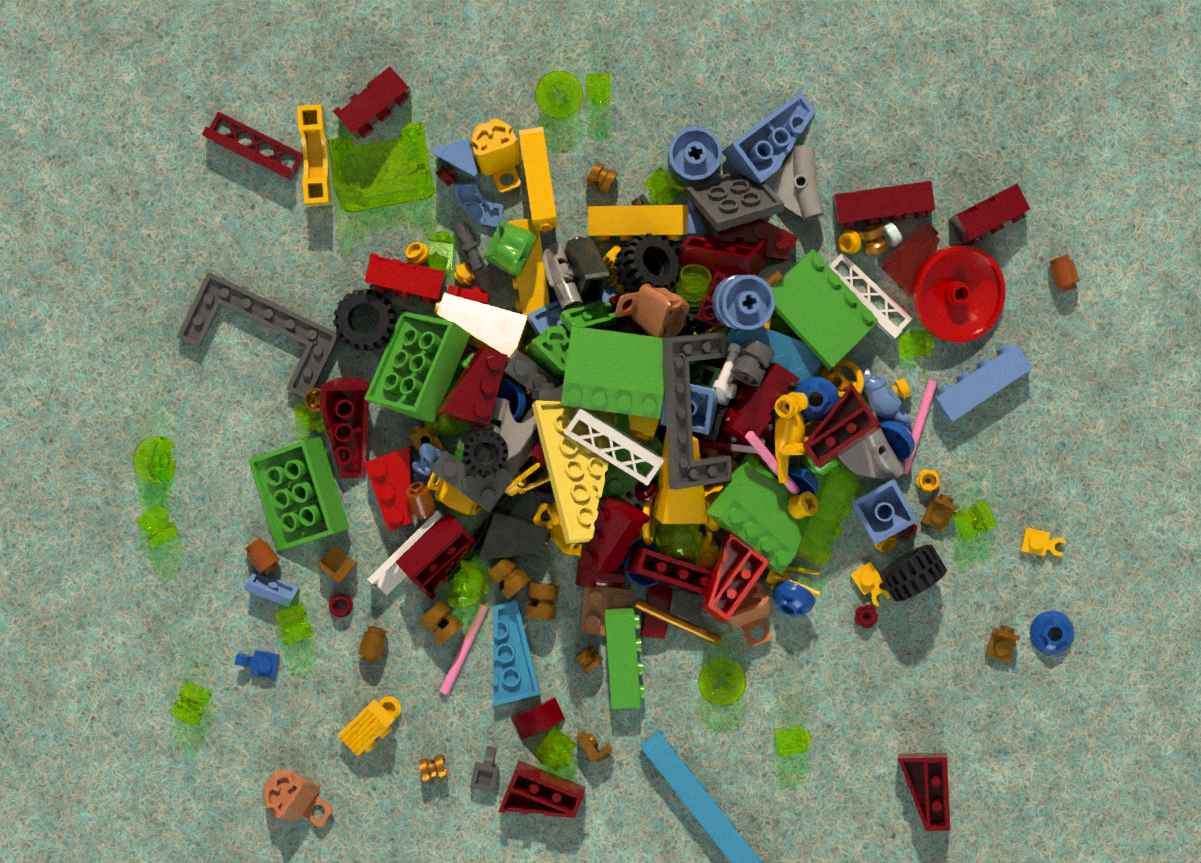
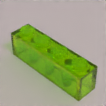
[796,467,862,566]

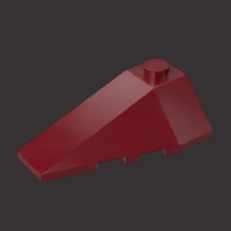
[320,377,370,479]

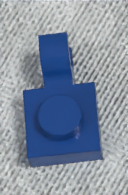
[234,649,280,679]

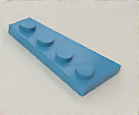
[725,326,823,388]
[493,600,541,706]

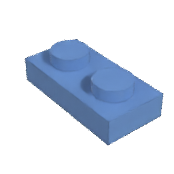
[244,570,299,608]

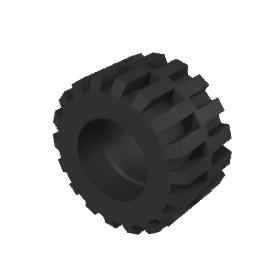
[614,233,682,293]
[333,289,397,351]
[879,544,947,601]

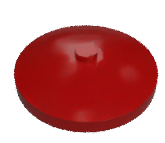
[913,245,1006,343]

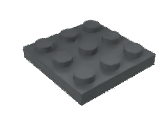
[685,171,784,231]

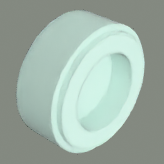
[882,222,902,247]

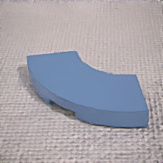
[453,182,505,229]

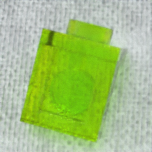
[428,231,456,271]
[897,331,935,359]
[292,404,326,434]

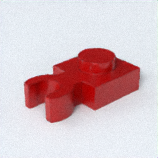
[447,285,490,305]

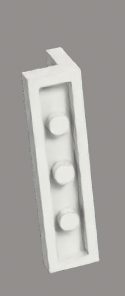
[829,253,913,340]
[564,408,664,486]
[368,510,445,595]

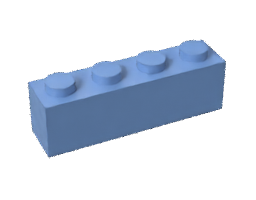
[933,343,1033,422]

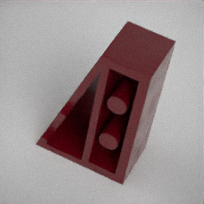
[717,218,798,261]

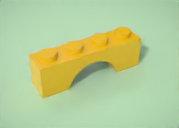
[297,104,332,207]

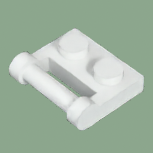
[712,343,742,406]

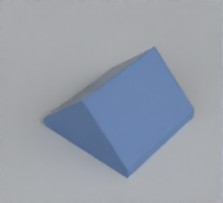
[432,139,481,181]
[851,479,918,545]

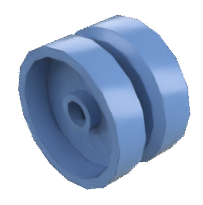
[668,126,722,184]
[712,275,775,330]

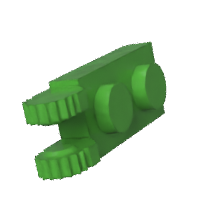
[559,301,623,333]

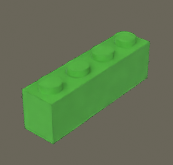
[605,607,645,709]

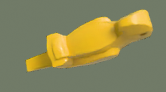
[775,392,808,483]

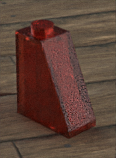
[879,223,940,299]

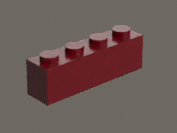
[833,181,935,229]
[626,547,713,596]

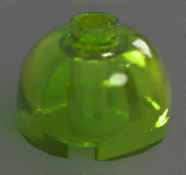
[131,436,176,485]
[655,523,702,563]
[447,559,490,608]

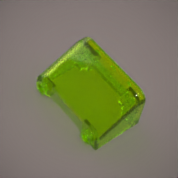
[327,122,436,213]

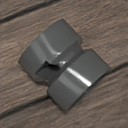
[731,339,775,386]

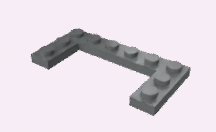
[177,272,339,398]
[662,332,732,490]
[430,349,562,512]

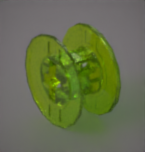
[535,71,583,120]
[698,658,746,706]

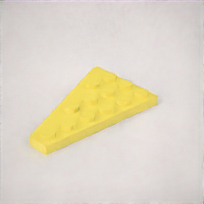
[532,399,619,544]

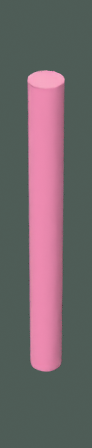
[902,380,938,475]
[745,431,800,495]
[440,603,489,695]

